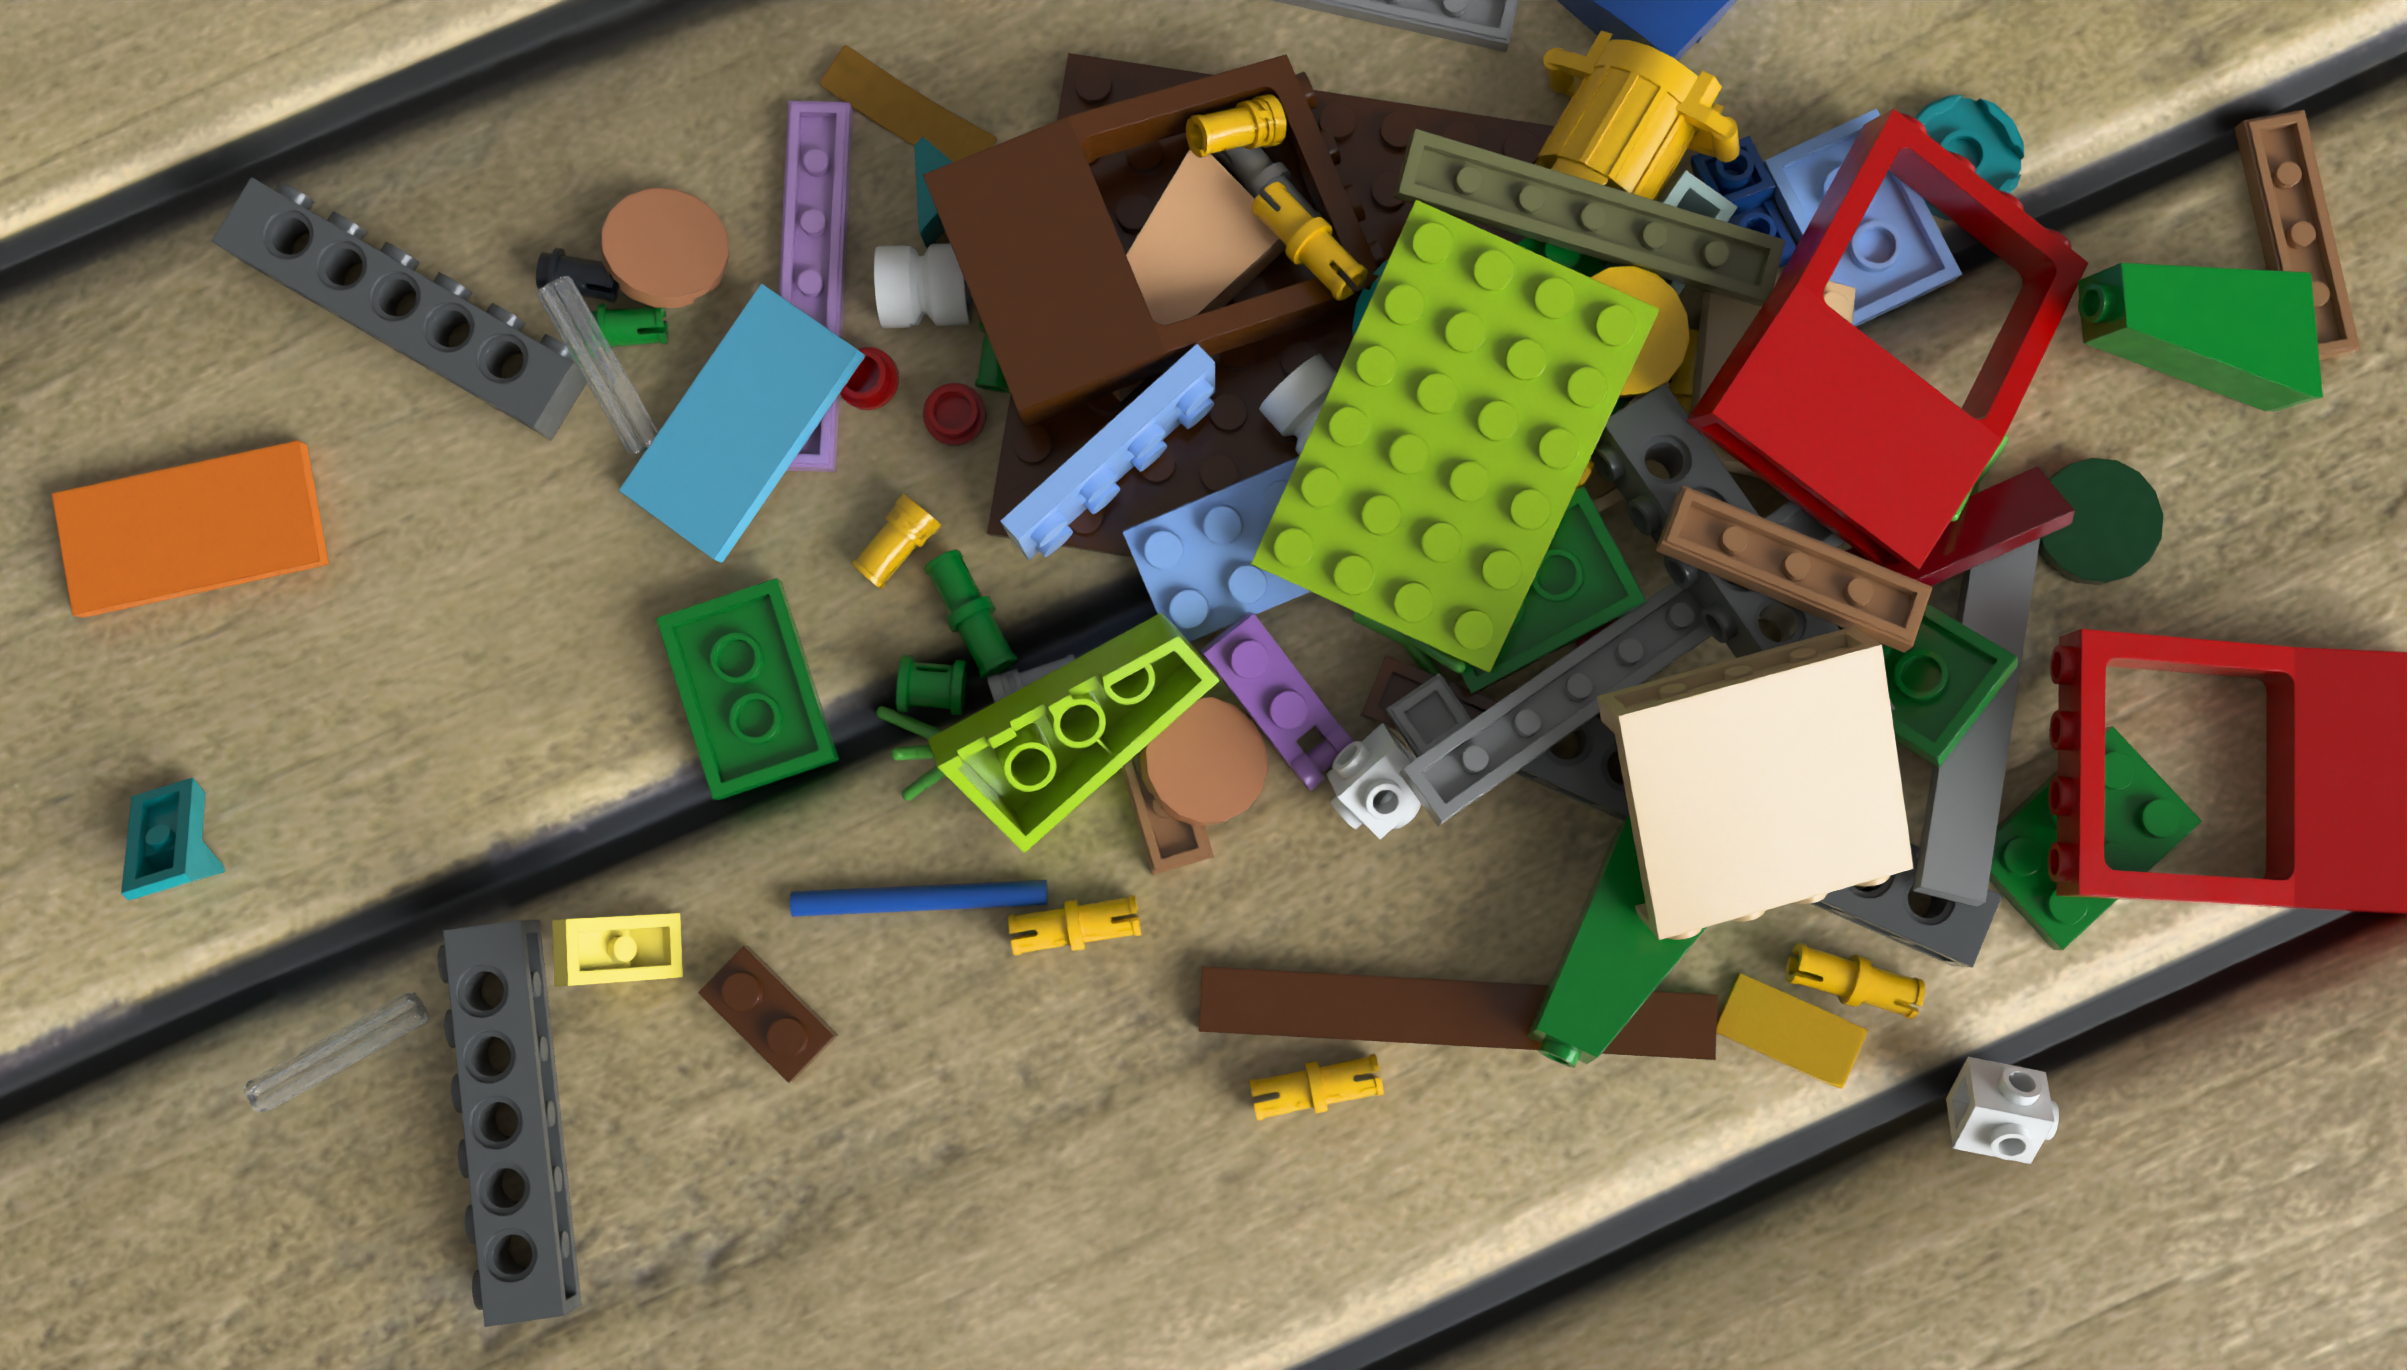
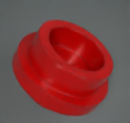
[840,347,899,411]
[923,383,986,446]

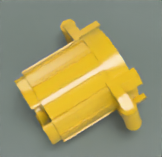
[1535,31,1740,201]

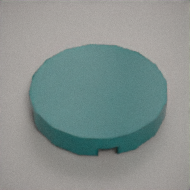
[1914,95,2024,221]

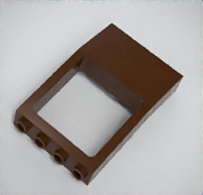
[923,54,1387,427]

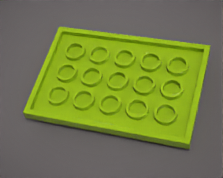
[1251,200,1660,673]

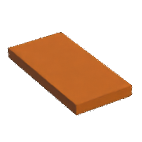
[52,440,329,618]

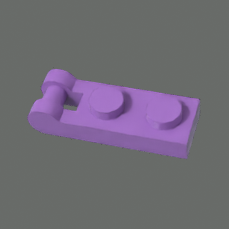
[1200,611,1354,791]

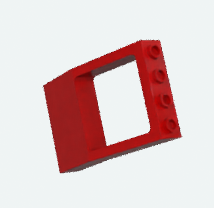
[1686,108,2089,572]
[2048,629,2407,914]

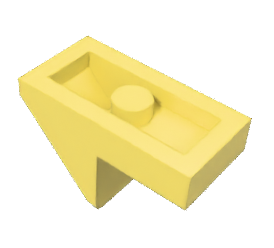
[552,913,683,986]

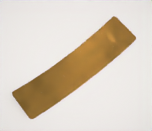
[820,45,997,162]

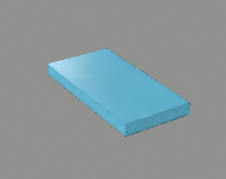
[619,283,866,563]

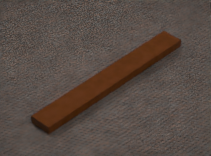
[1198,966,1718,1060]

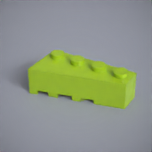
[928,612,1220,853]

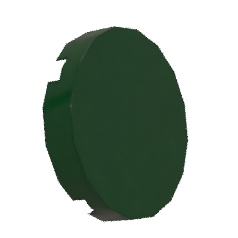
[2038,458,2163,585]

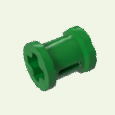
[896,654,968,715]

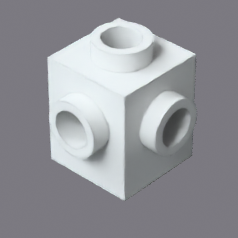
[1327,723,1421,840]
[1946,1057,2059,1164]

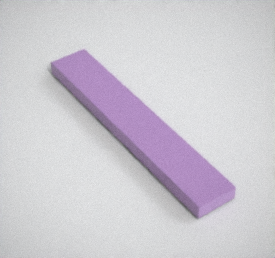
[778,101,853,472]

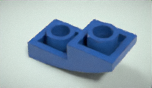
[1690,136,1796,267]

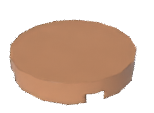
[601,188,729,308]
[1140,697,1268,826]

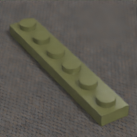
[1393,129,1786,307]

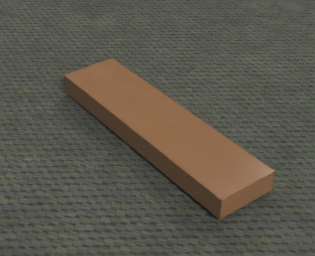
[2234,110,2361,360]
[1655,485,1933,653]

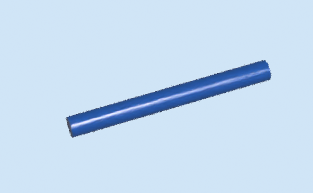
[790,880,1048,917]

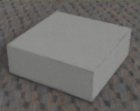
[1385,673,1472,758]

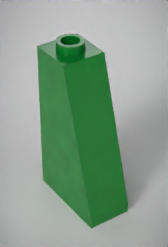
[2078,263,2323,412]
[1527,816,1707,1068]

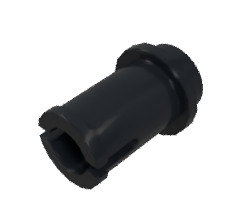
[536,248,619,303]

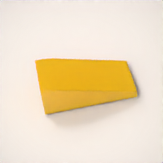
[1716,973,1867,1089]

